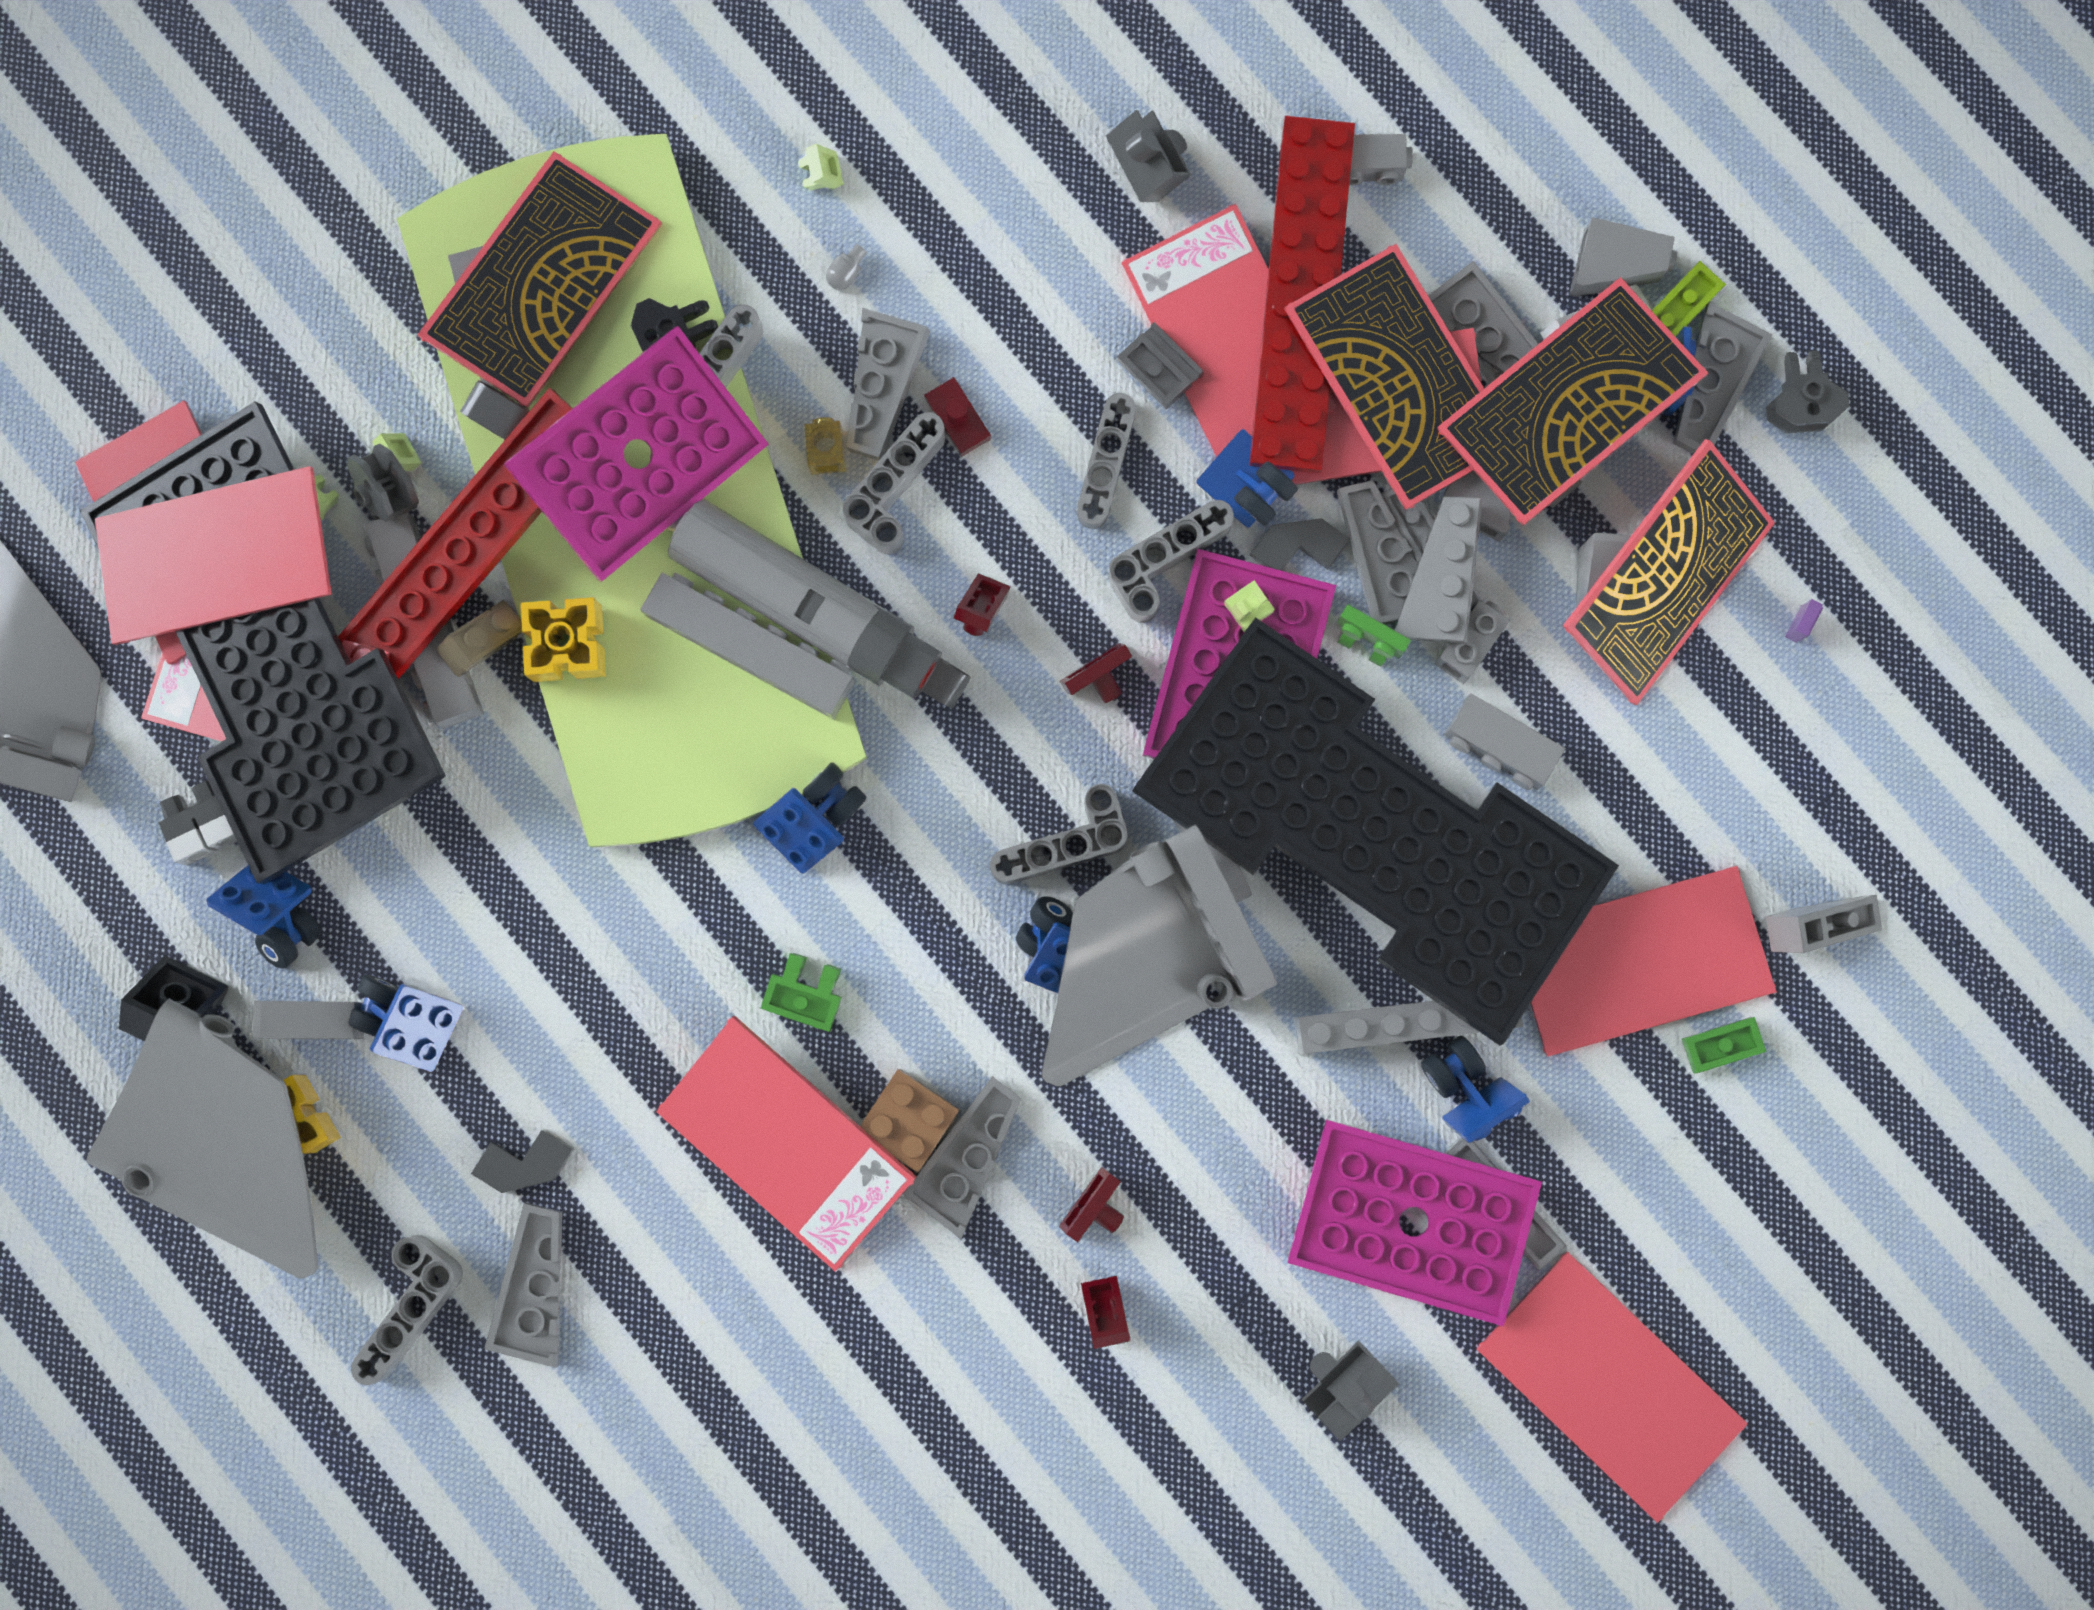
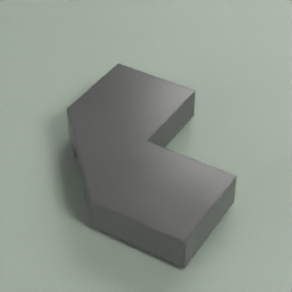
[1250,518,1350,571]
[471,1130,574,1193]

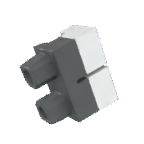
[158,780,237,865]

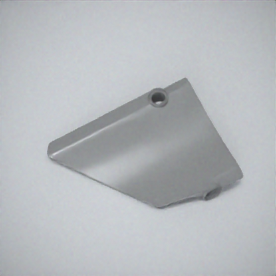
[0,540,102,802]
[1042,825,1277,1086]
[86,999,318,1278]

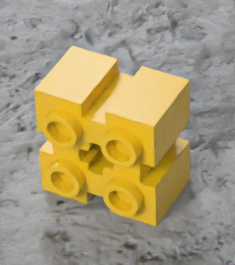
[521,597,606,682]
[283,1075,341,1154]

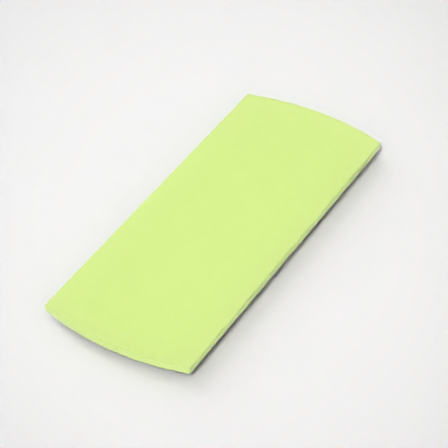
[397,134,867,848]

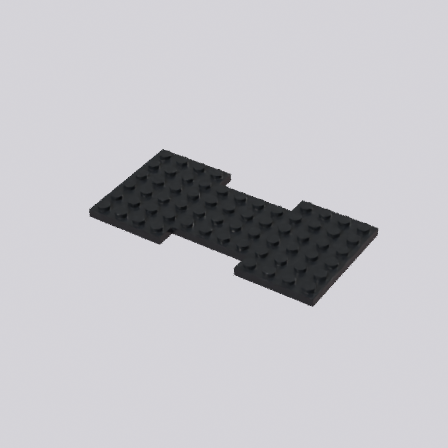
[80,401,446,884]
[1132,617,1619,1046]

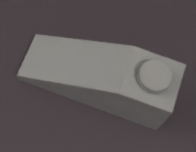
[1766,894,1882,953]

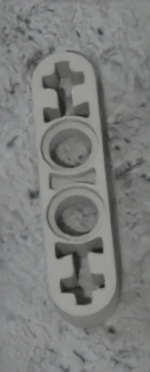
[1077,393,1136,529]

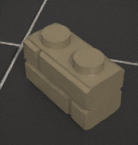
[436,600,522,677]

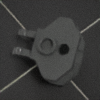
[1766,350,1850,434]
[347,444,419,522]

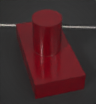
[924,377,991,457]
[953,573,1011,636]
[1060,643,1133,704]
[1059,1167,1124,1243]
[1081,1276,1131,1349]

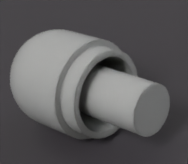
[826,244,867,290]

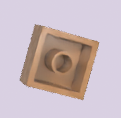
[860,1069,961,1172]

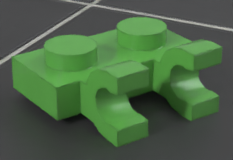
[1336,604,1411,667]
[760,953,842,1032]

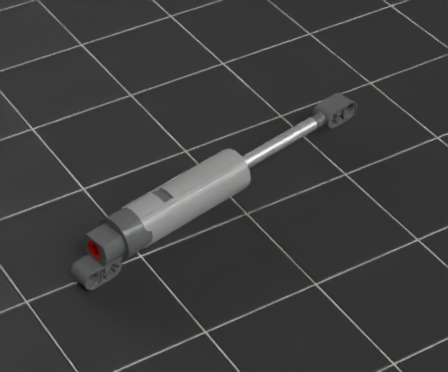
[460,380,971,709]

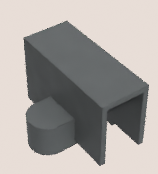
[1106,110,1191,202]
[1301,1340,1399,1441]

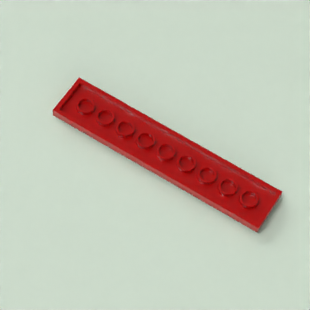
[1249,116,1355,473]
[338,388,573,679]

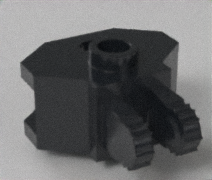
[631,298,719,352]

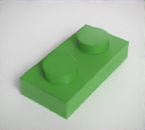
[1682,1017,1766,1074]

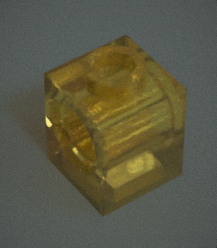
[804,417,847,475]

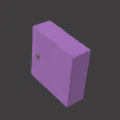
[1785,599,1823,642]

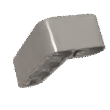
[699,305,763,388]
[843,412,946,555]
[1108,500,1234,623]
[990,784,1128,885]
[351,1235,463,1385]

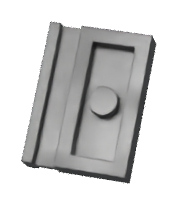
[1117,322,1203,410]

